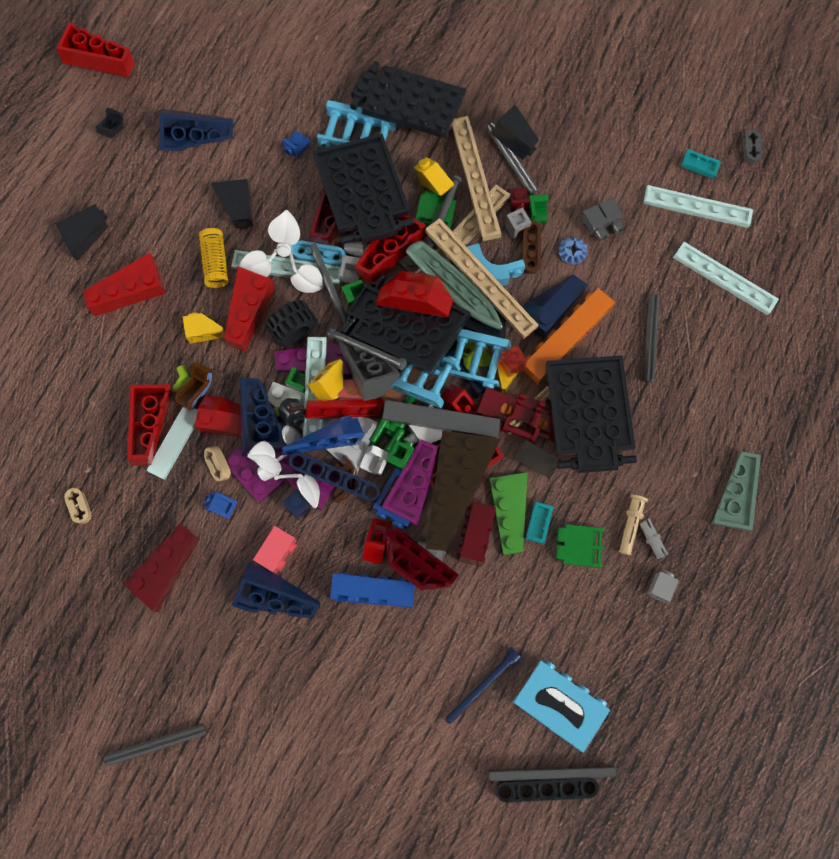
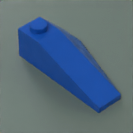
[281,416,364,455]

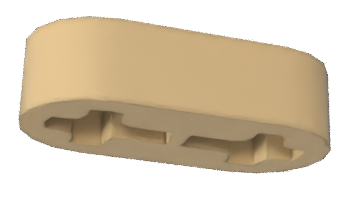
[204,446,231,482]
[64,488,92,524]

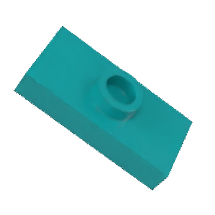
[680,149,721,179]
[525,501,554,545]

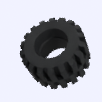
[265,300,318,348]

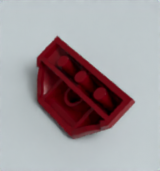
[385,527,459,591]

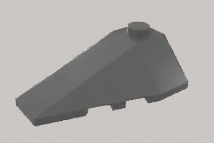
[337,335,400,401]

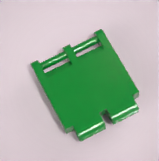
[416,190,456,230]
[556,524,604,568]

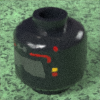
[278,398,306,427]

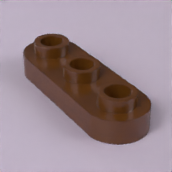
[522,221,541,274]

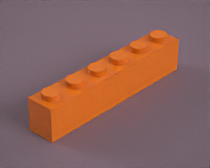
[522,288,615,385]

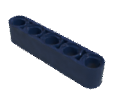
[289,452,381,501]

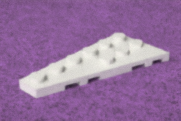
[267,382,378,476]

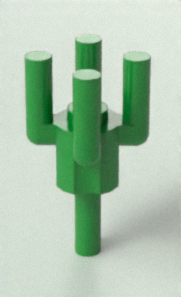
[369,396,415,453]

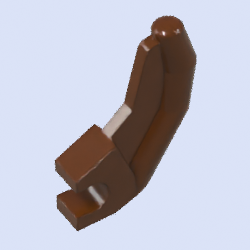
[334,455,357,503]

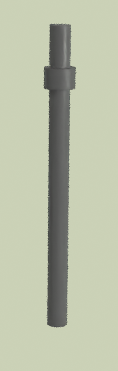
[310,243,354,336]

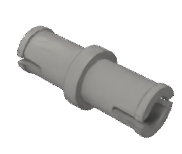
[639,518,669,559]

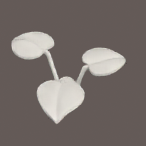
[239,210,324,293]
[247,425,320,509]

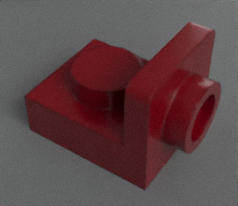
[508,187,530,212]

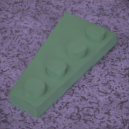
[711,452,761,531]

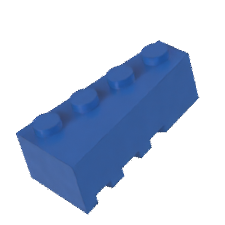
[330,573,415,608]

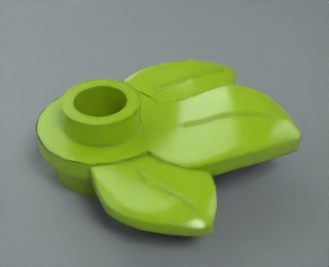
[461,342,492,374]

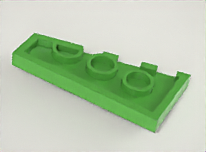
[489,472,528,556]

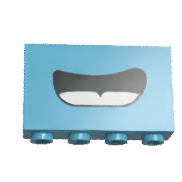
[512,660,610,753]

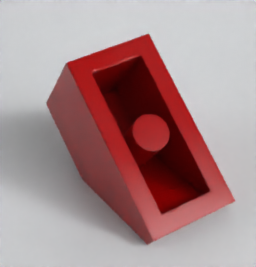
[441,384,483,416]
[362,518,392,565]

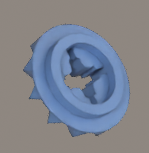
[559,236,588,265]

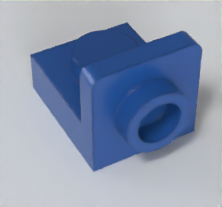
[282,131,311,159]
[204,491,237,519]

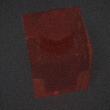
[499,346,527,377]

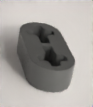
[743,130,762,165]

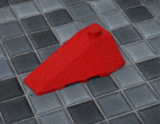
[194,395,241,437]

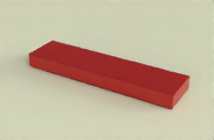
[305,399,384,419]

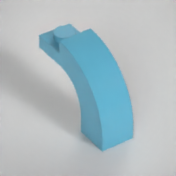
[467,243,525,286]

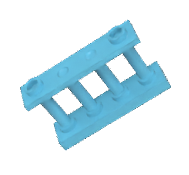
[317,100,397,148]
[433,329,511,389]
[390,356,461,409]

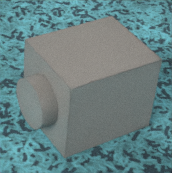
[647,570,679,603]

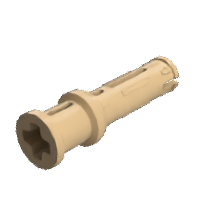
[618,495,648,555]

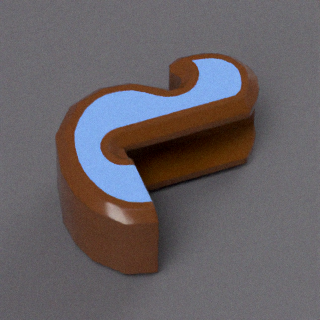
[174,362,213,410]

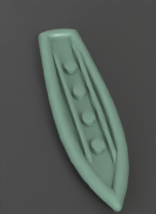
[406,241,503,330]

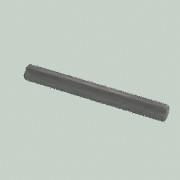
[486,122,538,195]
[643,294,660,383]
[104,724,206,766]

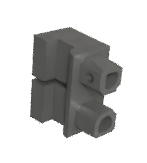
[580,198,624,242]

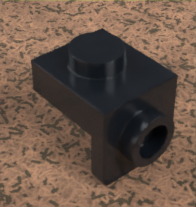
[96,107,124,139]

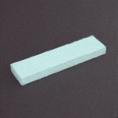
[146,407,197,480]

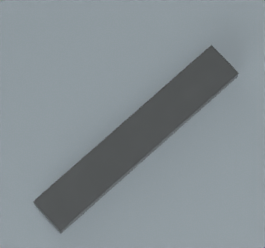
[382,400,500,438]
[488,766,616,781]

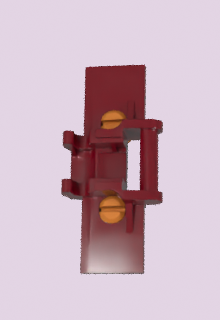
[477,387,555,444]

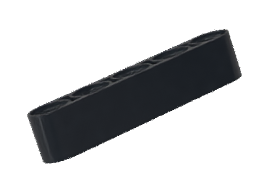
[494,778,599,803]

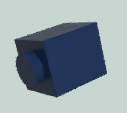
[282,489,312,520]

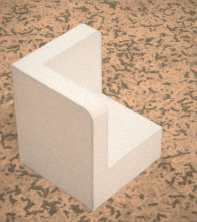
[359,445,390,475]

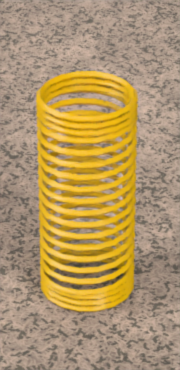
[199,228,229,288]

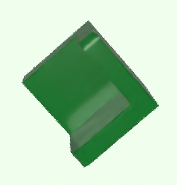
[528,194,549,223]
[342,279,364,308]
[285,366,306,394]

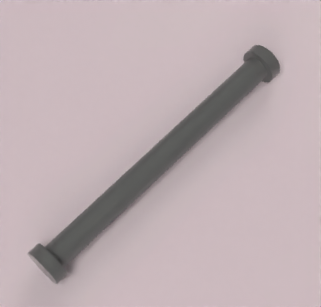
[427,175,462,249]
[327,327,407,370]

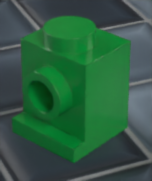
[386,440,415,470]

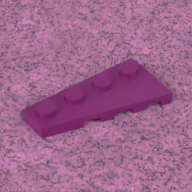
[274,341,352,377]
[382,439,439,526]
[275,448,339,511]

